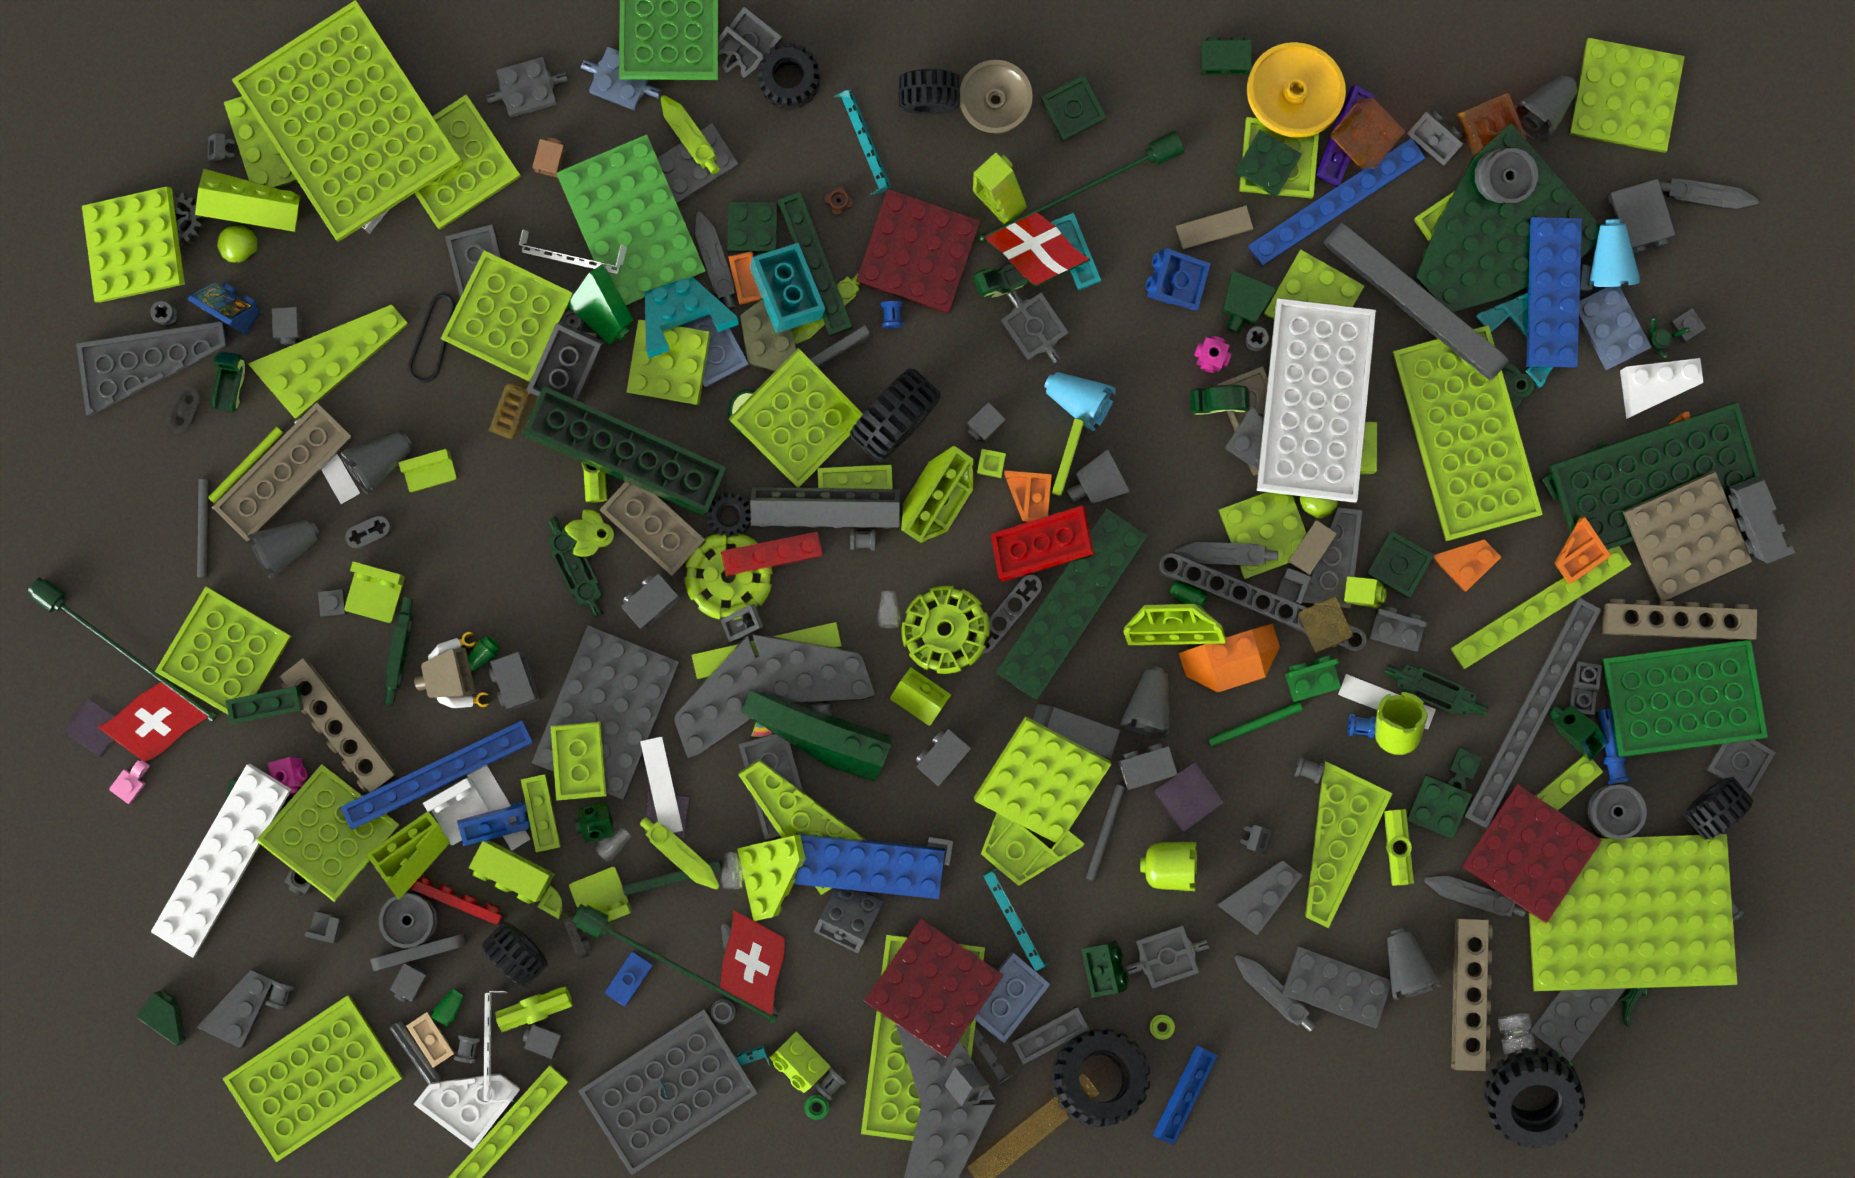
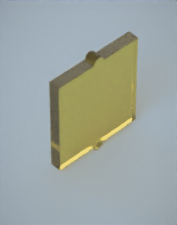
[1298,597,1353,653]

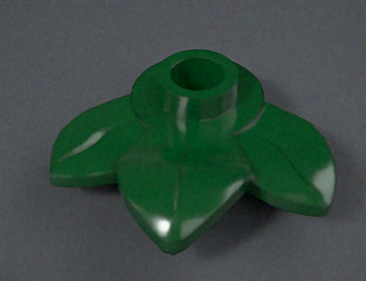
[1502,363,1535,410]

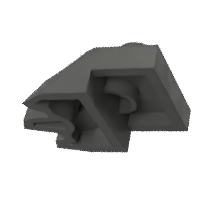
[718,6,784,78]

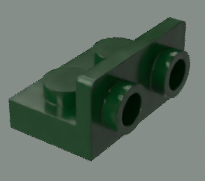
[1081,941,1128,998]

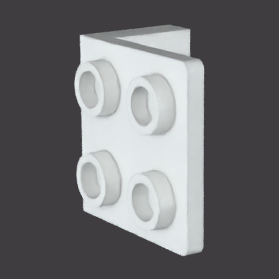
[423,778,489,845]

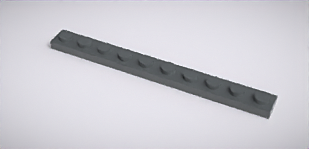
[1463,598,1602,828]

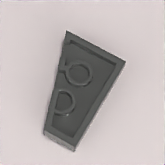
[1224,407,1264,471]
[197,969,275,1048]

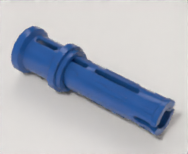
[1597,709,1630,785]

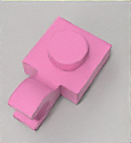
[109,760,150,804]

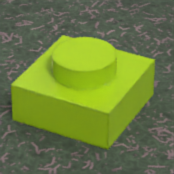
[977,449,1006,478]

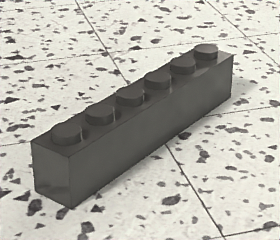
[750,487,900,529]

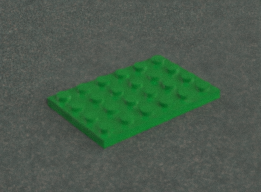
[1602,640,1768,757]

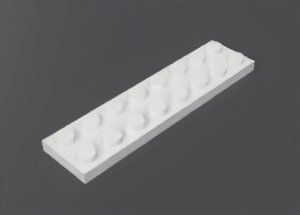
[151,763,292,958]

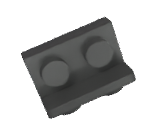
[1407,108,1466,166]
[1369,606,1427,652]

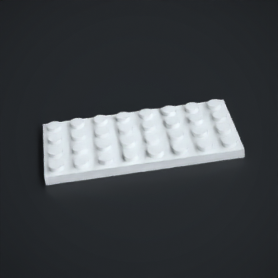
[1257,299,1376,502]

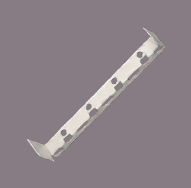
[519,229,627,274]
[484,991,513,1102]

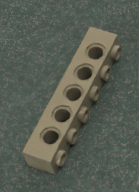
[1602,599,1757,640]
[279,658,398,793]
[1451,918,1493,1071]

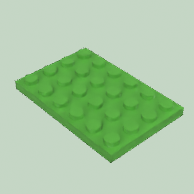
[556,134,705,305]

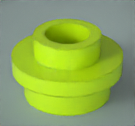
[1150,1014,1175,1040]

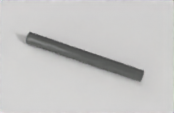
[197,479,209,578]
[1085,784,1126,882]

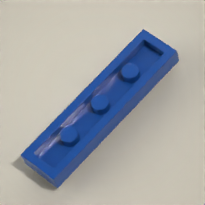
[1153,1045,1218,1145]

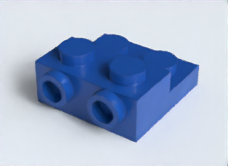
[1145,249,1211,311]

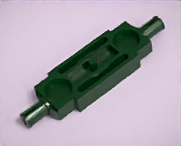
[547,516,603,618]
[383,597,414,706]
[1384,664,1489,717]

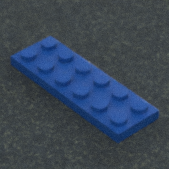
[1526,217,1582,367]
[794,833,945,899]

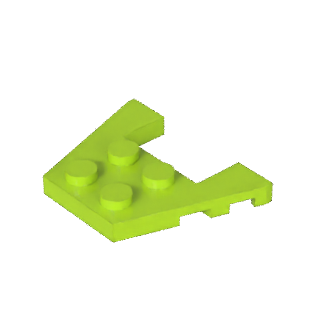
[981,813,1084,886]

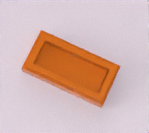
[728,251,762,305]

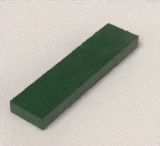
[622,861,723,896]

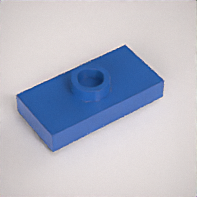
[605,951,653,1007]

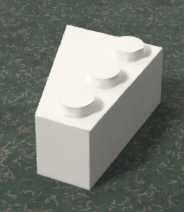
[1620,358,1703,419]

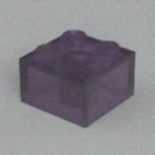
[1153,762,1224,832]

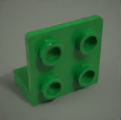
[1284,656,1341,702]

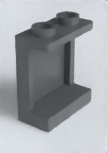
[1606,179,1675,254]

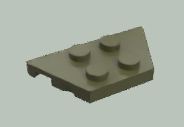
[740,299,796,372]

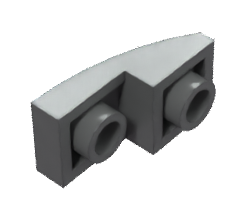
[1568,661,1602,718]

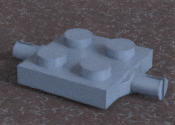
[581,47,662,111]

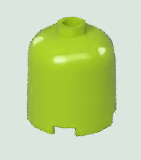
[1375,692,1428,755]
[1140,842,1197,891]

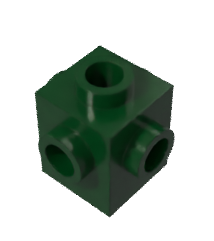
[575,802,614,843]

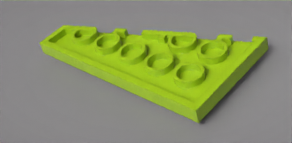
[248,305,409,420]
[738,759,866,895]
[1305,761,1393,928]

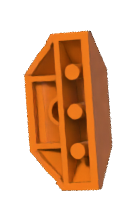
[1178,623,1280,693]

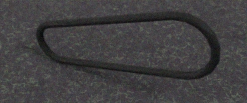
[408,294,455,382]

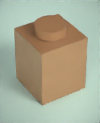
[532,137,566,178]

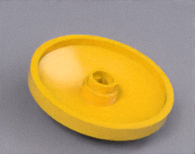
[1247,42,1346,137]

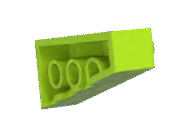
[973,153,1027,224]
[195,169,301,232]

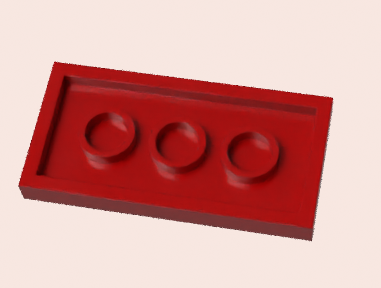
[991,506,1094,582]

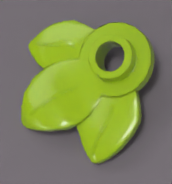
[565,509,614,557]

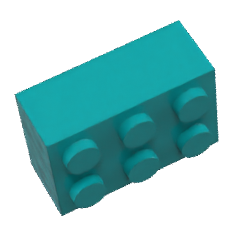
[750,243,825,334]

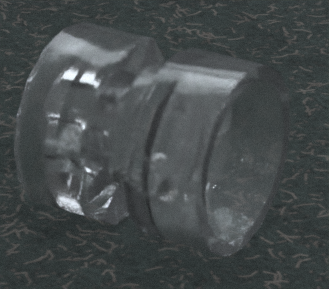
[1497,1013,1536,1054]

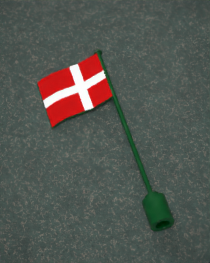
[979,131,1185,286]

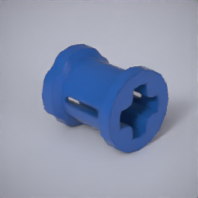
[881,301,904,329]
[1347,714,1376,738]

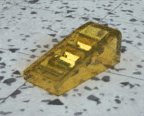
[489,383,531,440]

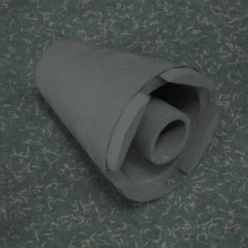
[1511,75,1578,142]
[341,432,413,494]
[247,519,320,579]
[1120,667,1170,738]
[1387,928,1441,1000]

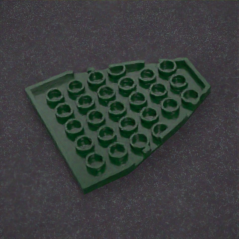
[1415,123,1600,312]

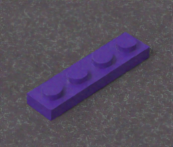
[1315,85,1376,186]

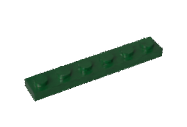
[778,191,853,337]

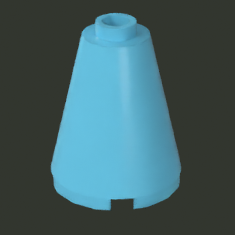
[1589,219,1640,287]
[1044,372,1116,431]

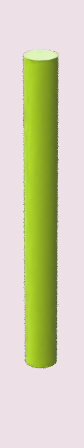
[208,426,284,504]

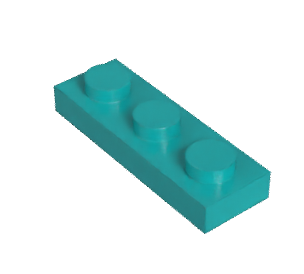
[1051,213,1101,291]

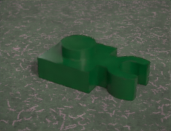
[1447,748,1482,790]

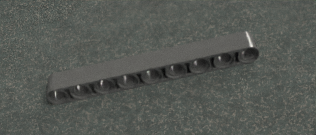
[1323,223,1509,381]
[1158,553,1367,652]

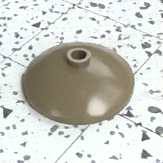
[960,60,1033,133]

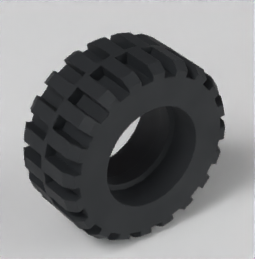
[850,368,941,462]
[1051,1029,1151,1128]
[1484,1048,1585,1149]

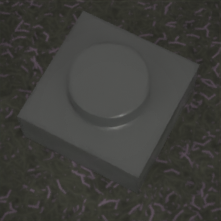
[1670,308,1706,343]
[318,589,346,617]

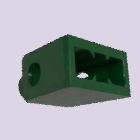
[1222,271,1276,334]
[1550,705,1607,761]

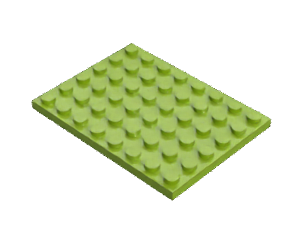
[232,0,462,242]
[1529,834,1737,991]

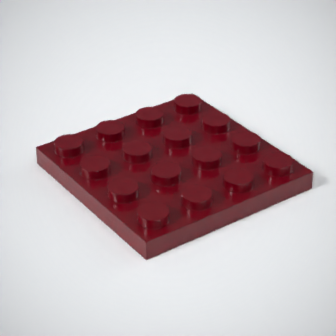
[856,189,980,314]
[1461,784,1602,924]
[864,919,1003,1059]

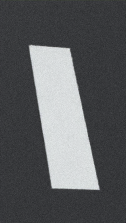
[294,419,360,504]
[1338,674,1436,730]
[640,737,683,833]
[467,766,530,851]

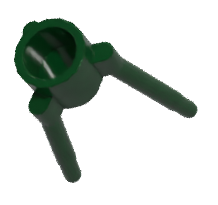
[1649,316,1690,358]

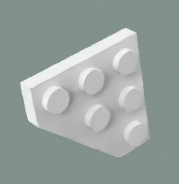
[414,1073,520,1149]

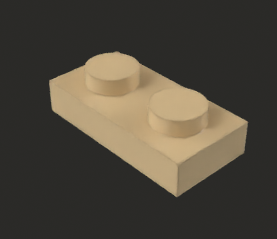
[406,1011,455,1068]

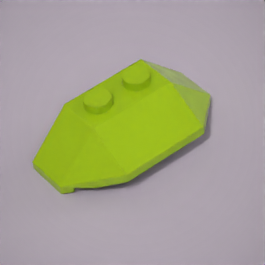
[901,446,973,543]
[1123,604,1226,645]

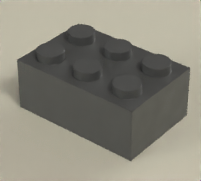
[526,321,605,401]

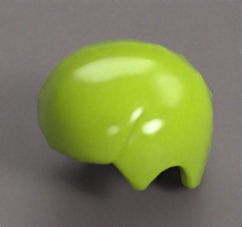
[217,226,258,263]
[1300,496,1339,519]

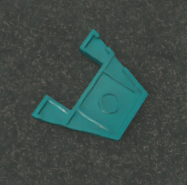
[645,277,739,358]
[1474,293,1553,389]

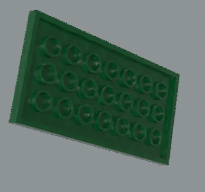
[1549,402,1761,550]

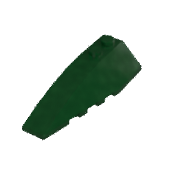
[742,689,891,782]

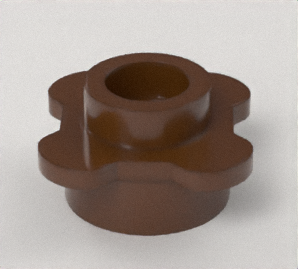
[824,186,853,215]

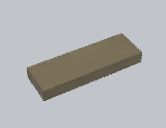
[1175,205,1253,251]

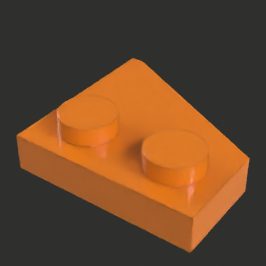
[1004,470,1052,522]
[1555,516,1611,584]
[1433,539,1502,592]

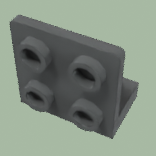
[814,888,883,953]

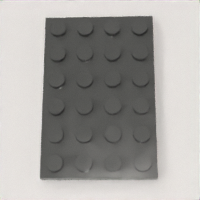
[532,625,680,800]
[578,1009,758,1175]

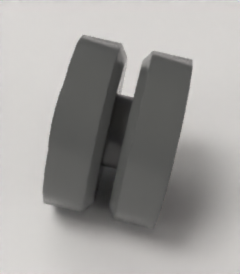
[1475,148,1538,203]
[1585,784,1647,839]
[379,892,439,948]

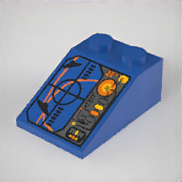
[187,282,261,336]

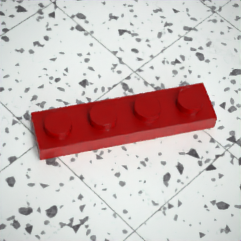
[721,532,823,576]
[409,876,504,925]

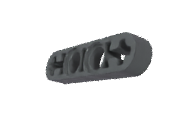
[973,575,1042,654]
[370,933,467,971]

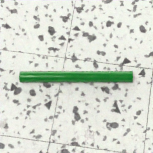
[1208,701,1303,747]

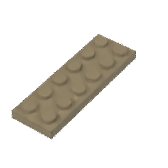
[212,402,353,542]

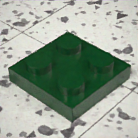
[1040,75,1107,141]
[1234,130,1302,197]
[727,202,777,252]
[1366,531,1434,598]
[1407,774,1472,839]

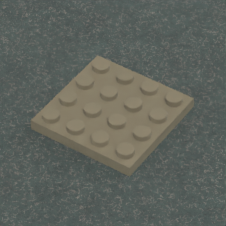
[1622,471,1752,601]

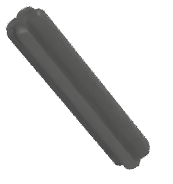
[390,1021,442,1084]

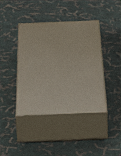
[1288,520,1337,575]

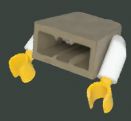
[414,632,489,708]

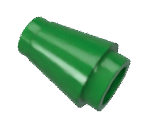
[1170,581,1208,607]
[468,635,501,672]
[431,989,464,1027]

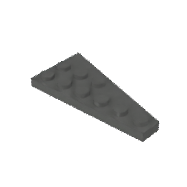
[76,321,228,417]

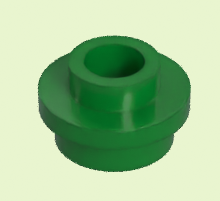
[804,1094,829,1120]

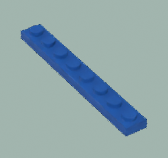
[1248,138,1425,267]
[340,720,533,830]

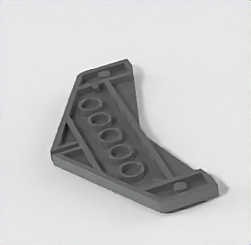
[675,633,875,758]
[896,1024,995,1178]

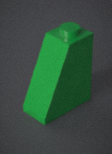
[568,265,634,345]

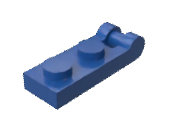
[457,802,530,846]

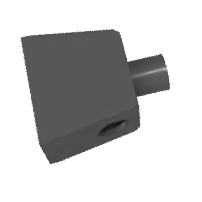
[1067,450,1130,506]

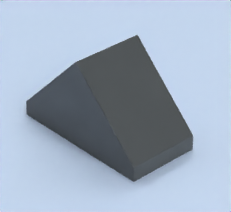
[721,604,765,643]

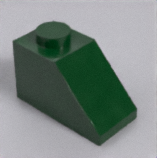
[136,990,185,1046]

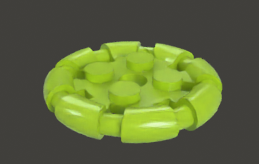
[684,532,773,620]
[901,585,990,674]

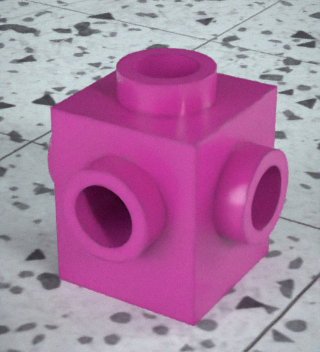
[1194,336,1232,373]
[268,757,307,796]

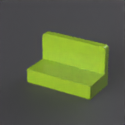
[398,449,457,492]
[890,667,951,726]

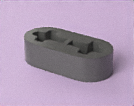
[345,516,392,549]

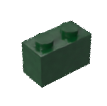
[1200,36,1252,75]

